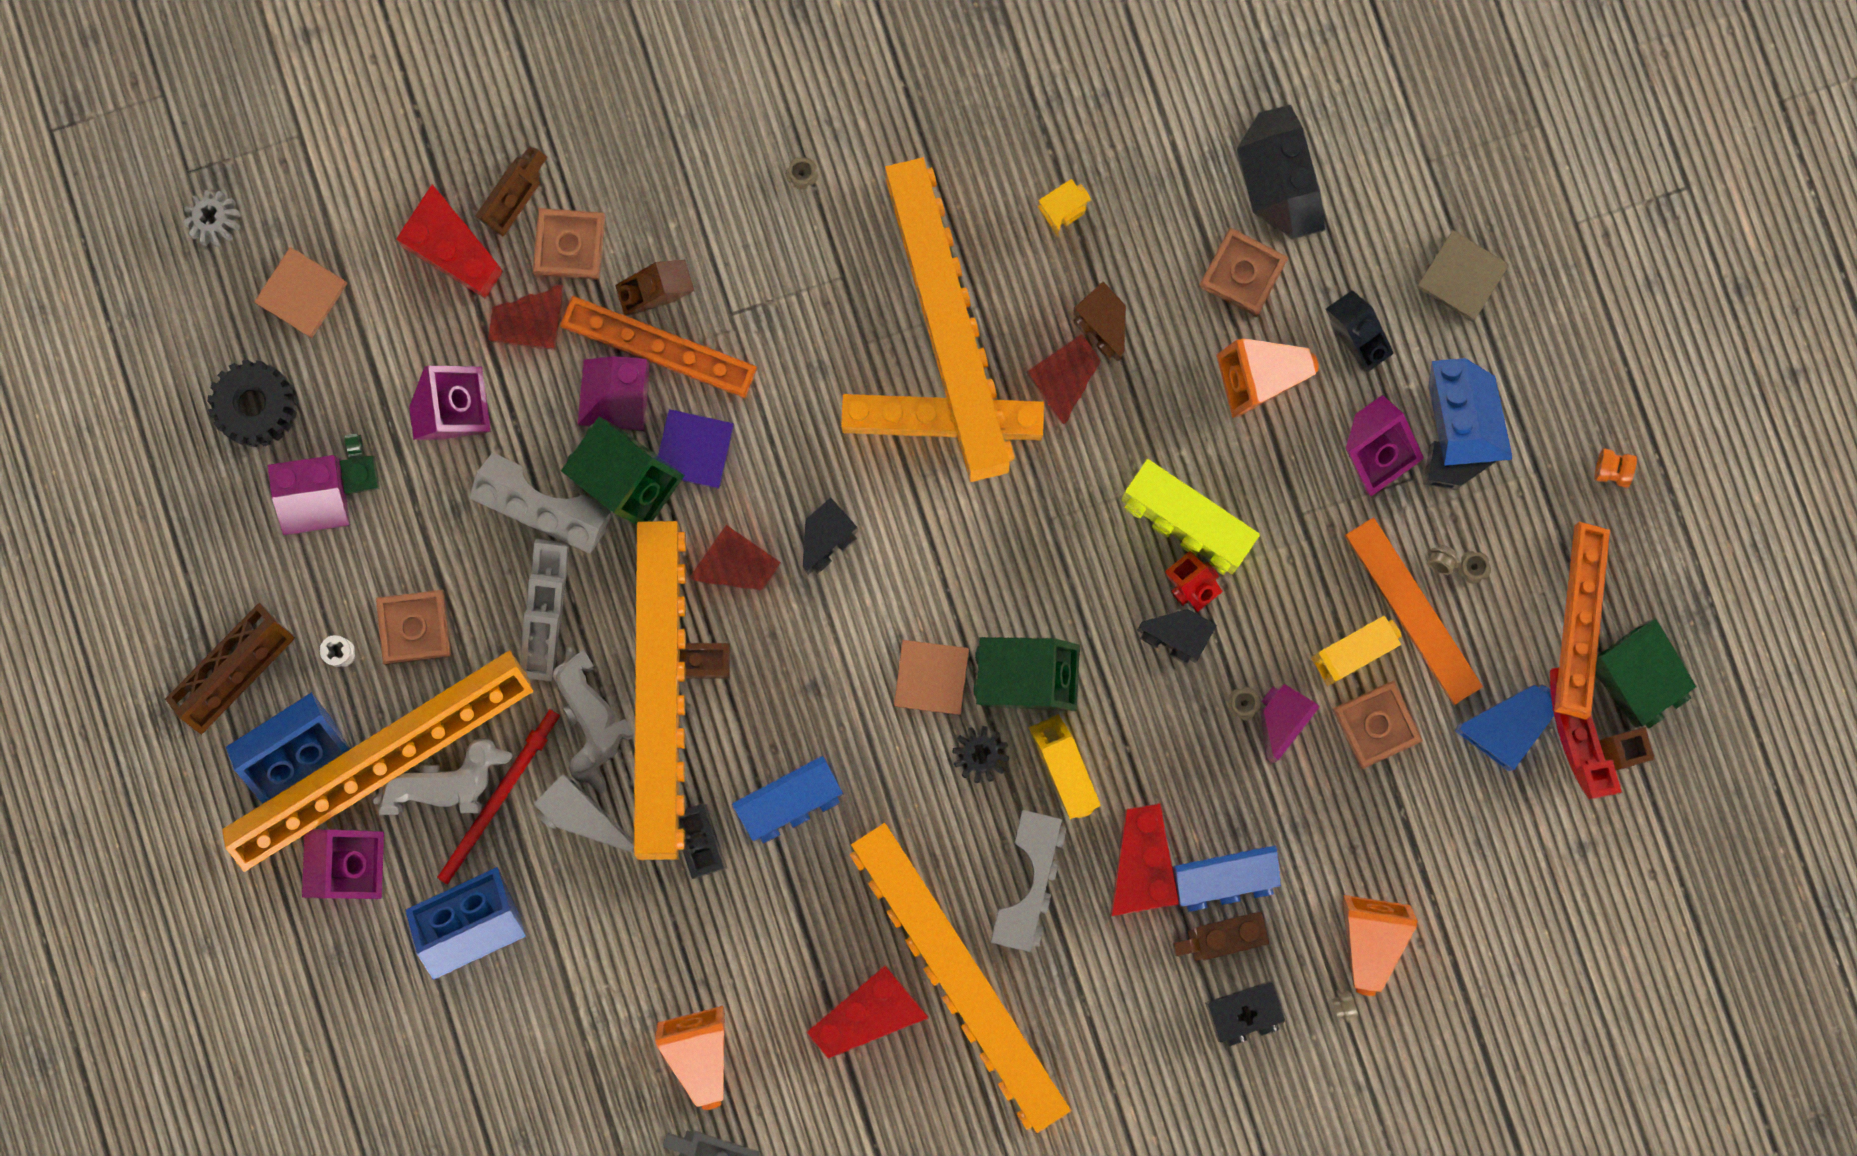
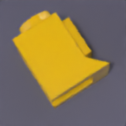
[1037,178,1091,237]

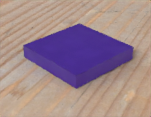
[658,409,734,489]

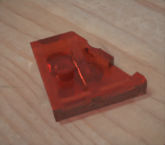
[488,285,564,350]
[1026,334,1101,424]
[689,525,782,591]

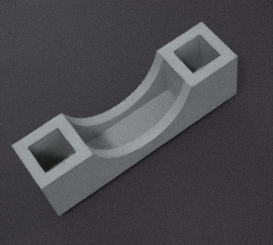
[469,452,612,554]
[991,810,1067,952]

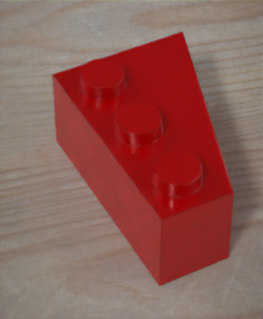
[396,184,503,299]
[1110,803,1179,916]
[806,965,929,1059]

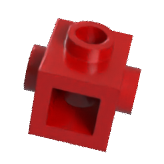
[1164,551,1223,612]

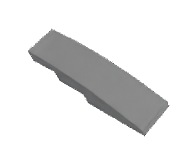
[520,538,570,681]

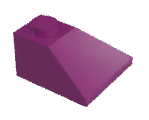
[577,356,650,431]
[409,365,491,440]
[1345,395,1425,497]
[1260,684,1320,763]

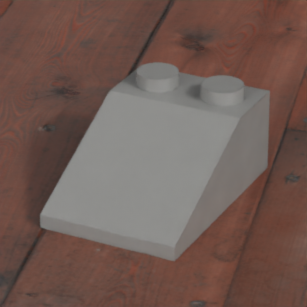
[533,774,634,852]

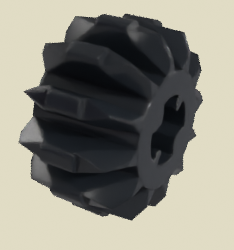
[952,726,1009,783]

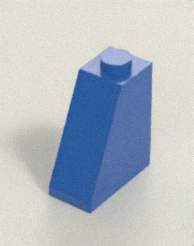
[1454,684,1554,771]

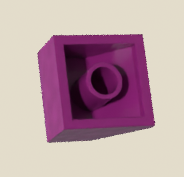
[268,455,350,535]
[302,830,384,899]

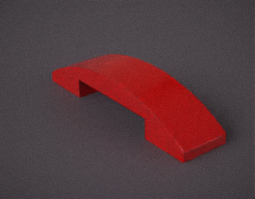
[1550,667,1622,800]

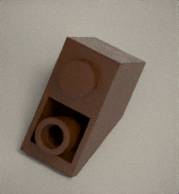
[615,260,695,316]
[1073,281,1126,362]
[1599,727,1656,770]

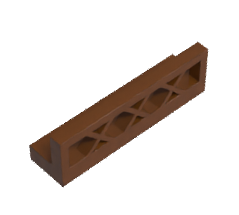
[165,603,295,735]

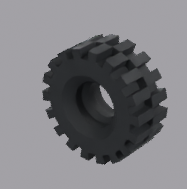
[207,360,298,447]

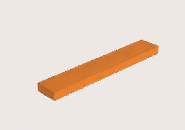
[560,295,758,399]
[1345,517,1483,705]
[1554,521,1610,720]

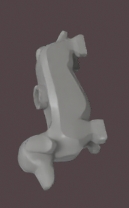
[553,648,634,794]
[373,738,513,815]

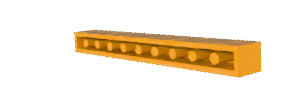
[885,157,1014,482]
[634,521,686,860]
[222,650,534,872]
[849,823,1071,1133]

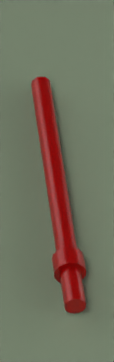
[437,709,561,885]

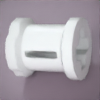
[320,635,355,667]

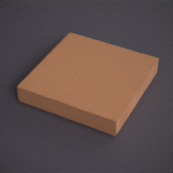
[533,208,606,280]
[1199,227,1289,317]
[254,247,348,338]
[376,590,451,665]
[894,640,969,715]
[1332,680,1423,770]

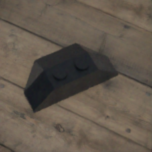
[1236,104,1325,239]

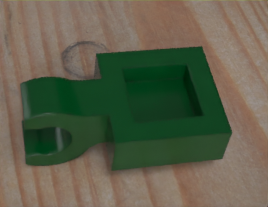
[340,433,380,495]

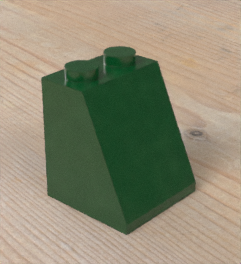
[561,416,685,525]
[1595,618,1697,729]
[973,637,1080,711]

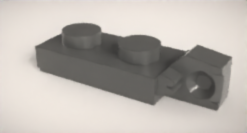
[663,1130,760,1156]

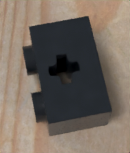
[679,803,727,879]
[1205,981,1285,1047]

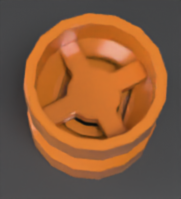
[1594,448,1637,488]

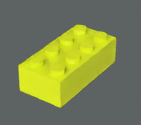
[1121,458,1261,575]

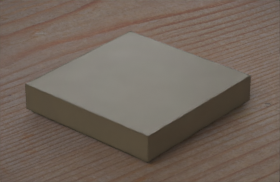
[1417,230,1509,322]

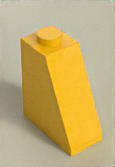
[1311,615,1402,687]
[1028,714,1101,819]

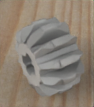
[183,190,241,247]

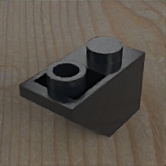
[1326,290,1394,373]
[1423,441,1497,490]
[802,497,858,575]
[1136,609,1217,664]

